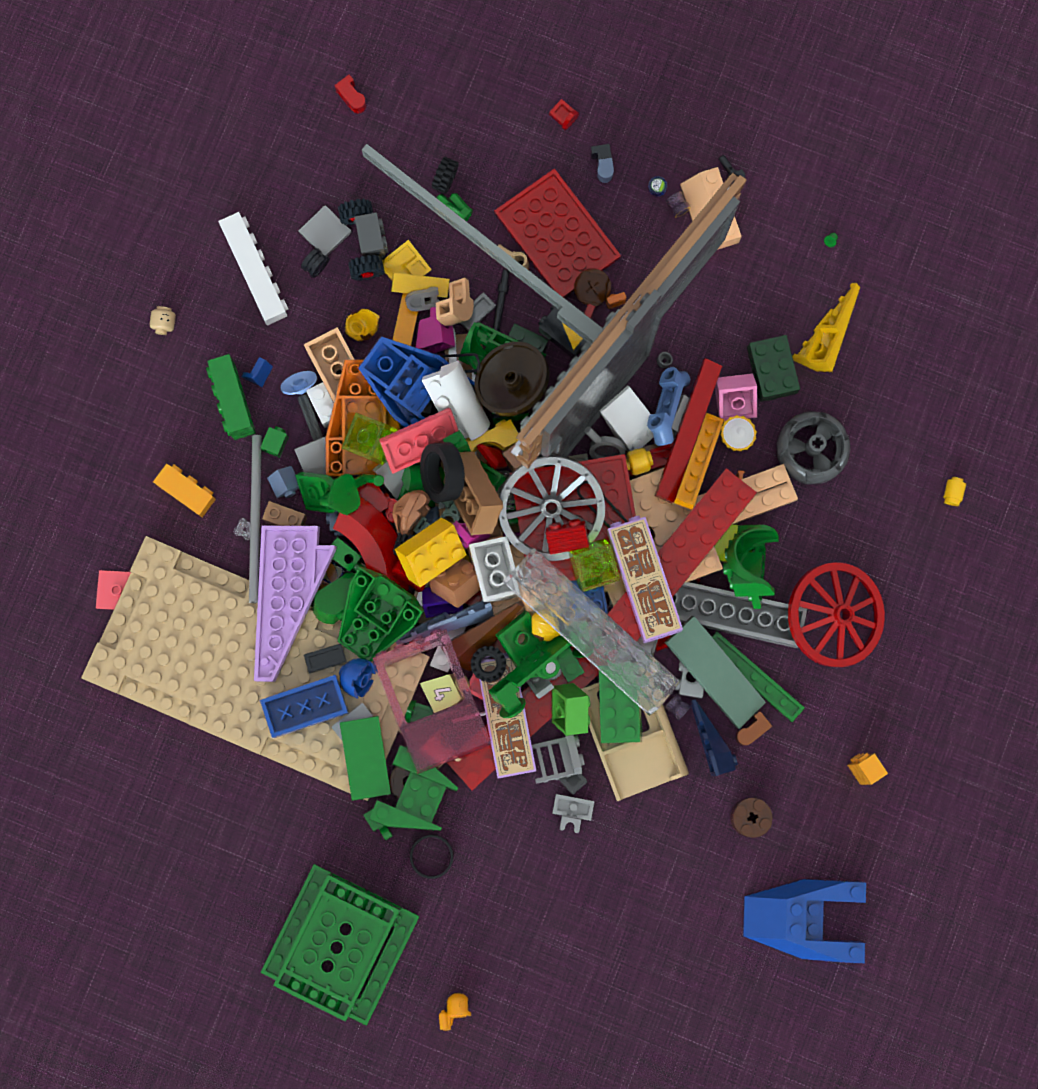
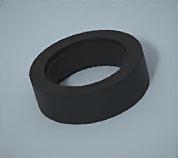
[420,442,465,502]

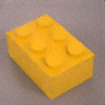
[395,517,467,587]

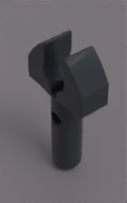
[719,155,745,186]

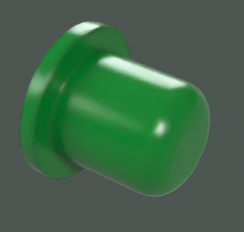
[824,233,838,247]

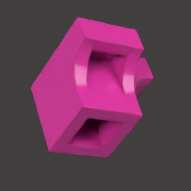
[453,521,491,549]

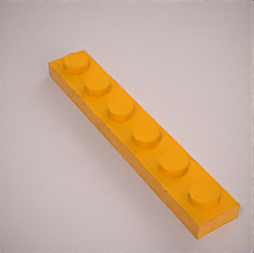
[674,413,724,510]

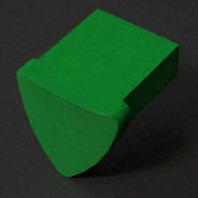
[406,700,433,727]

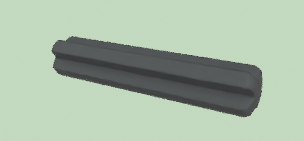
[298,394,323,441]

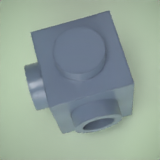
[267,466,299,498]

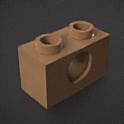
[262,501,307,526]

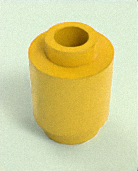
[943,477,966,506]

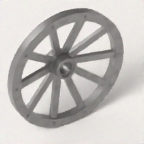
[499,455,605,561]

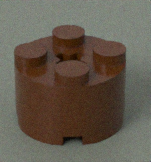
[730,798,772,838]

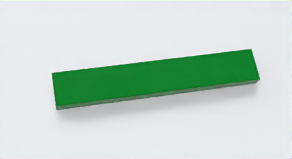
[712,631,805,722]

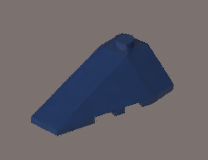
[690,699,738,776]

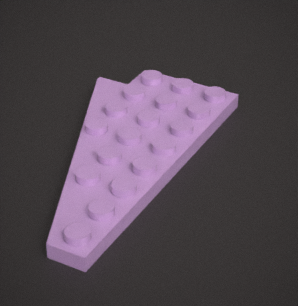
[254,526,337,682]

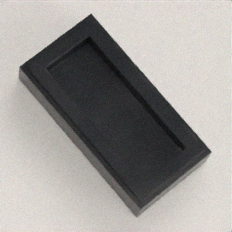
[304,644,347,674]

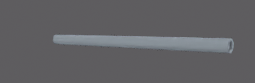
[249,435,262,603]

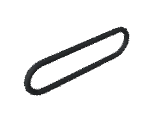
[441,353,480,373]
[577,481,628,528]

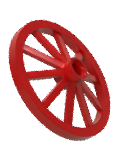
[788,562,885,667]

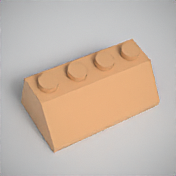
[680,167,742,250]

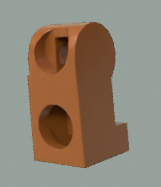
[736,711,772,746]

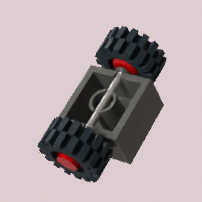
[338,199,389,281]

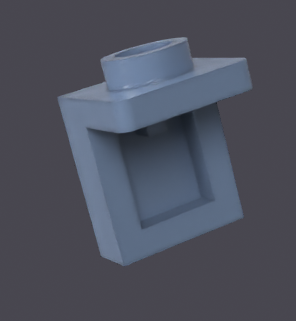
[326,511,344,536]

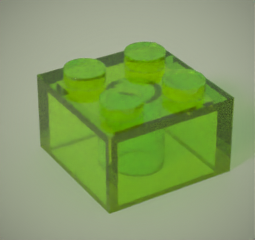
[341,413,398,465]
[568,538,620,592]

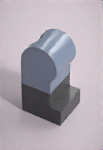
[590,144,614,183]

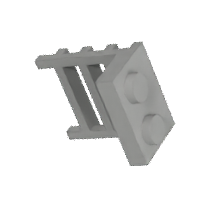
[532,735,585,784]

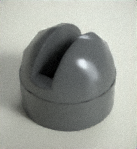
[656,352,673,369]

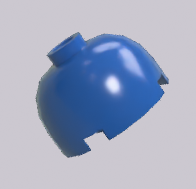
[339,658,376,699]

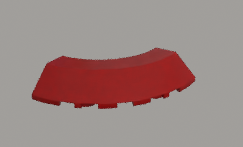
[333,496,409,591]

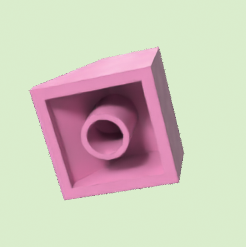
[715,374,757,421]

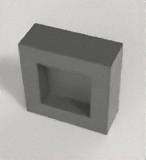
[559,774,587,795]

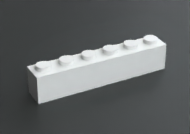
[218,212,288,326]

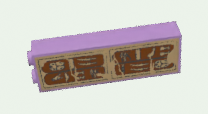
[607,516,683,644]
[479,653,536,778]

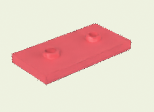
[379,408,459,474]
[96,570,131,610]

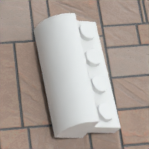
[422,361,490,441]

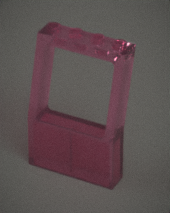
[373,629,491,774]

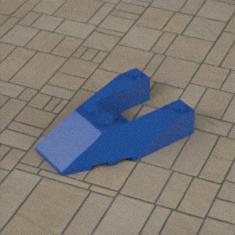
[358,337,476,427]
[743,879,866,963]

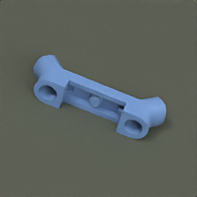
[647,367,691,446]

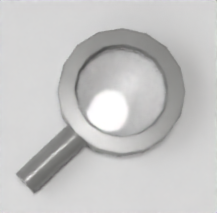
[584,427,626,459]

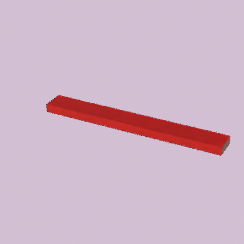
[655,358,722,504]

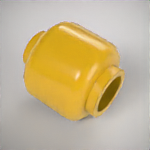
[626,448,653,475]

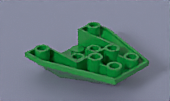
[337,567,424,662]

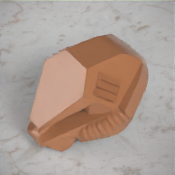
[392,489,431,536]

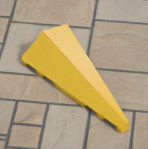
[792,283,860,372]

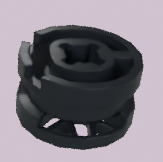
[301,248,330,278]

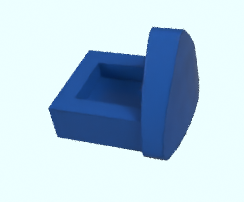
[241,357,273,387]

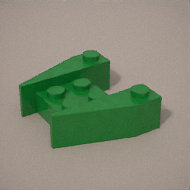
[369,745,458,831]

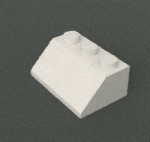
[469,536,522,602]

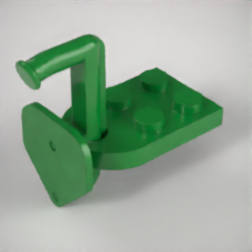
[295,472,384,515]

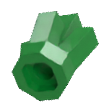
[437,193,473,222]

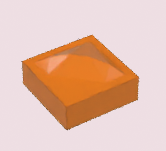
[606,292,627,309]

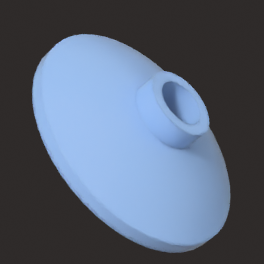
[280,371,317,395]

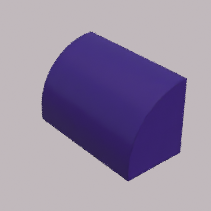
[422,587,464,618]

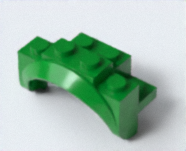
[458,322,546,374]
[723,525,779,609]

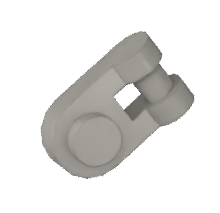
[405,287,440,311]

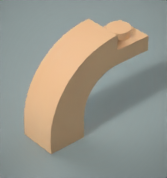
[436,278,474,326]

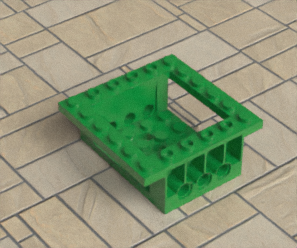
[260,864,420,1026]

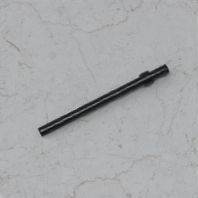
[492,270,510,332]

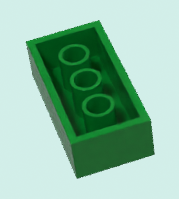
[206,354,256,440]
[599,663,642,743]

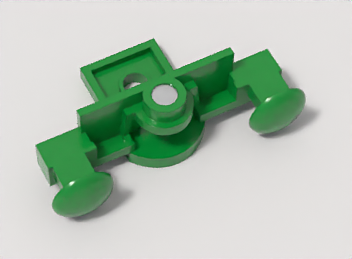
[488,611,599,719]

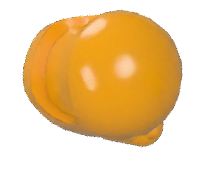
[439,993,471,1031]

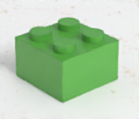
[552,683,590,736]

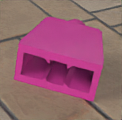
[416,307,455,353]

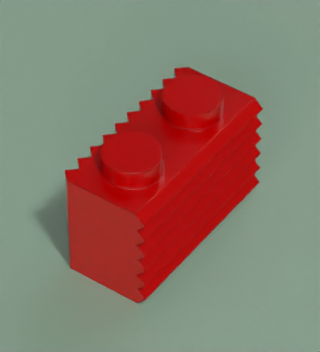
[545,519,590,555]

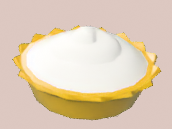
[720,415,757,452]

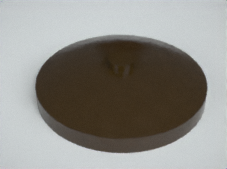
[474,342,550,416]

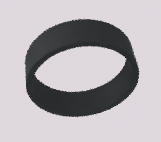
[410,835,453,879]

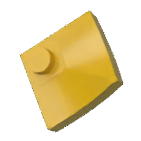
[382,240,432,281]

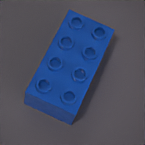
[260,675,349,738]

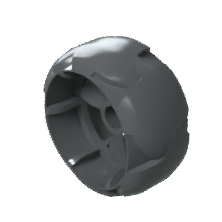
[776,411,851,485]

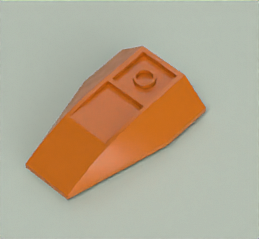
[325,360,400,476]

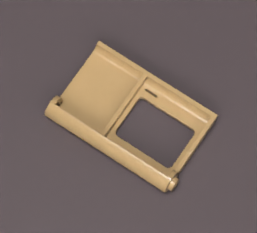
[581,663,689,801]

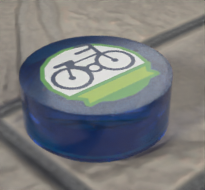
[648,176,667,196]

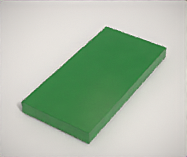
[340,716,391,801]

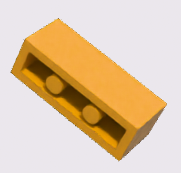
[153,464,216,517]
[847,753,888,785]

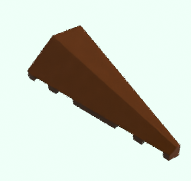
[441,600,525,671]

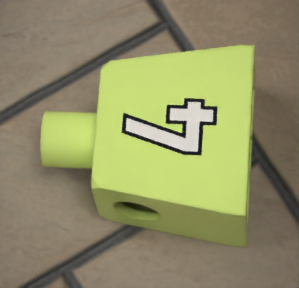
[420,674,470,717]

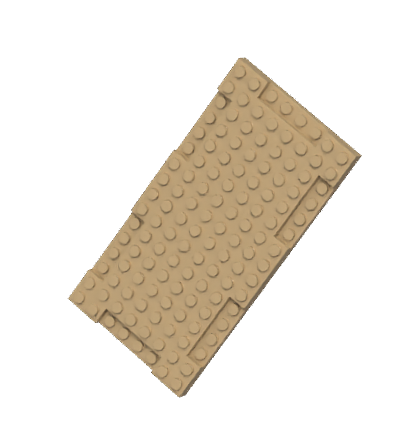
[81,536,430,801]

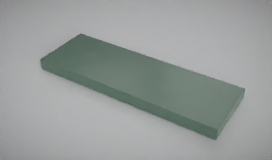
[665,616,766,729]

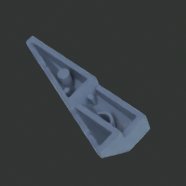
[396,600,493,645]

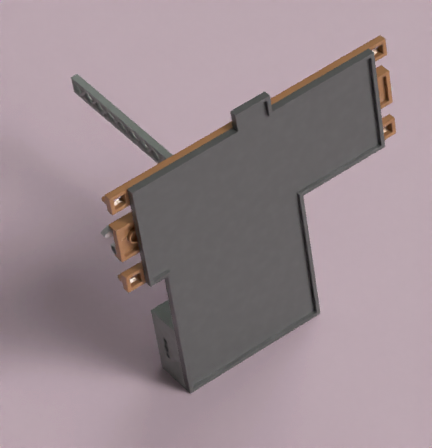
[362,144,747,469]

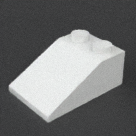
[599,386,654,452]

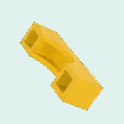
[466,419,518,452]

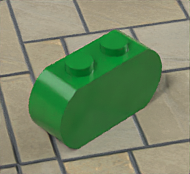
[313,573,355,624]

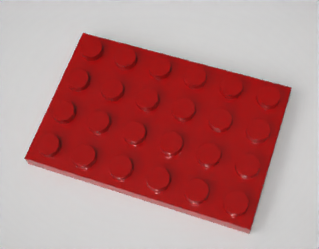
[494,168,621,298]

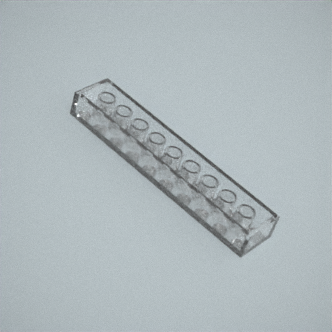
[503,548,680,715]

